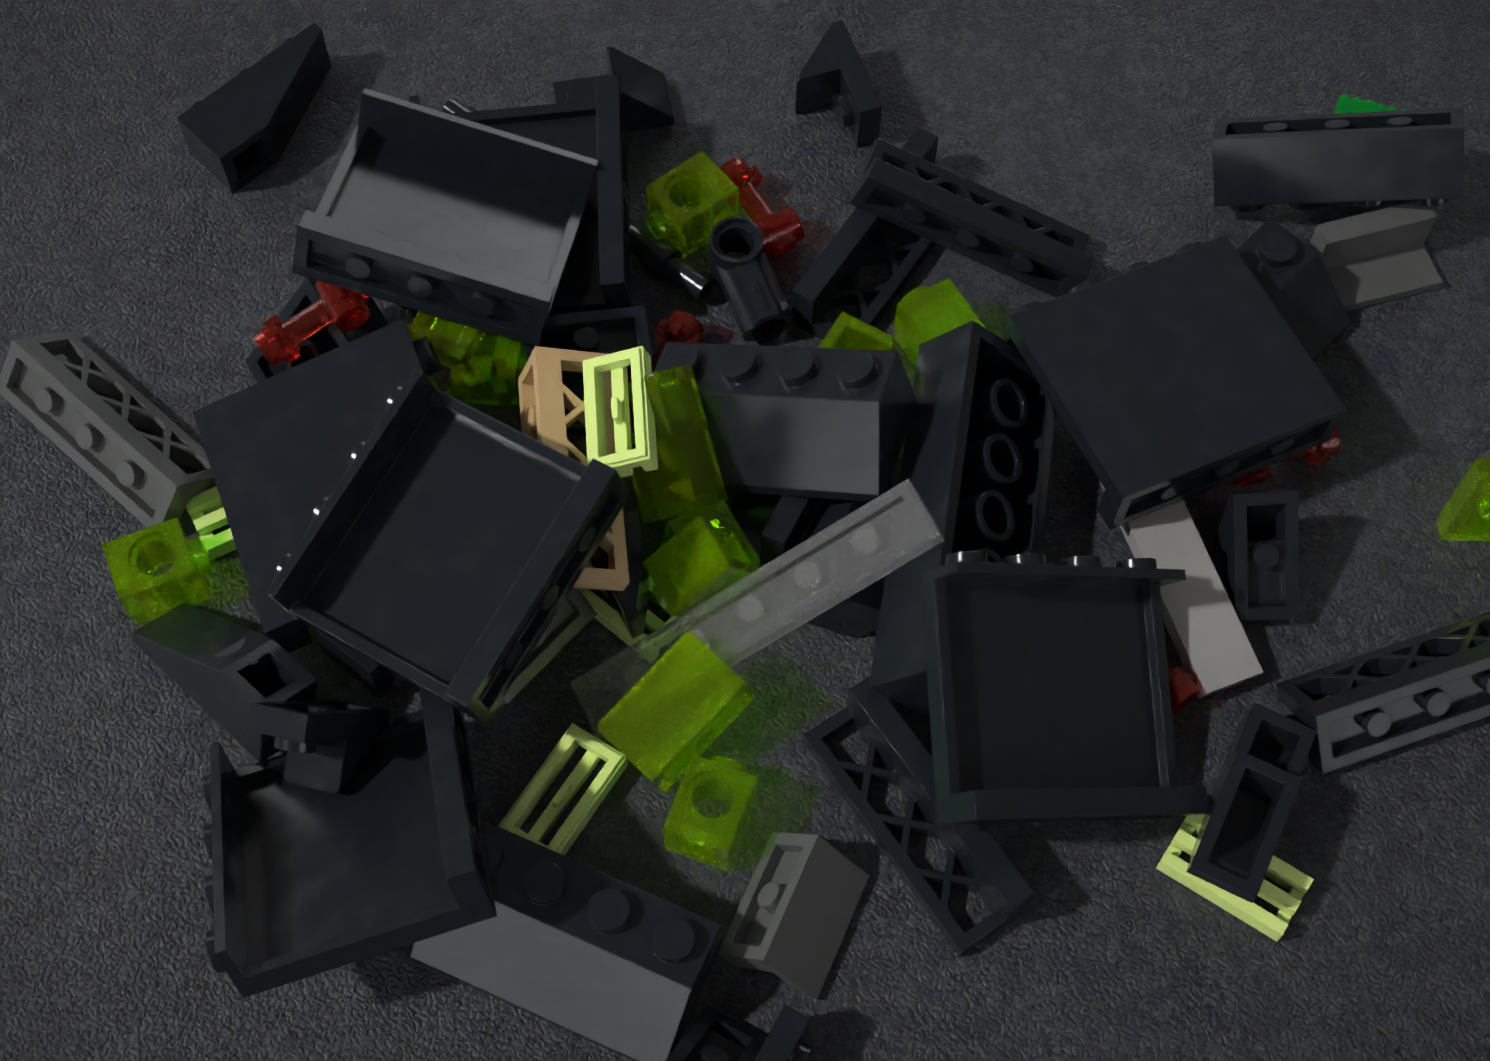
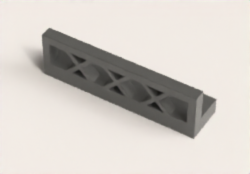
[0,331,216,536]

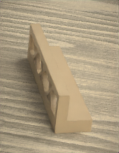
[518,346,629,591]

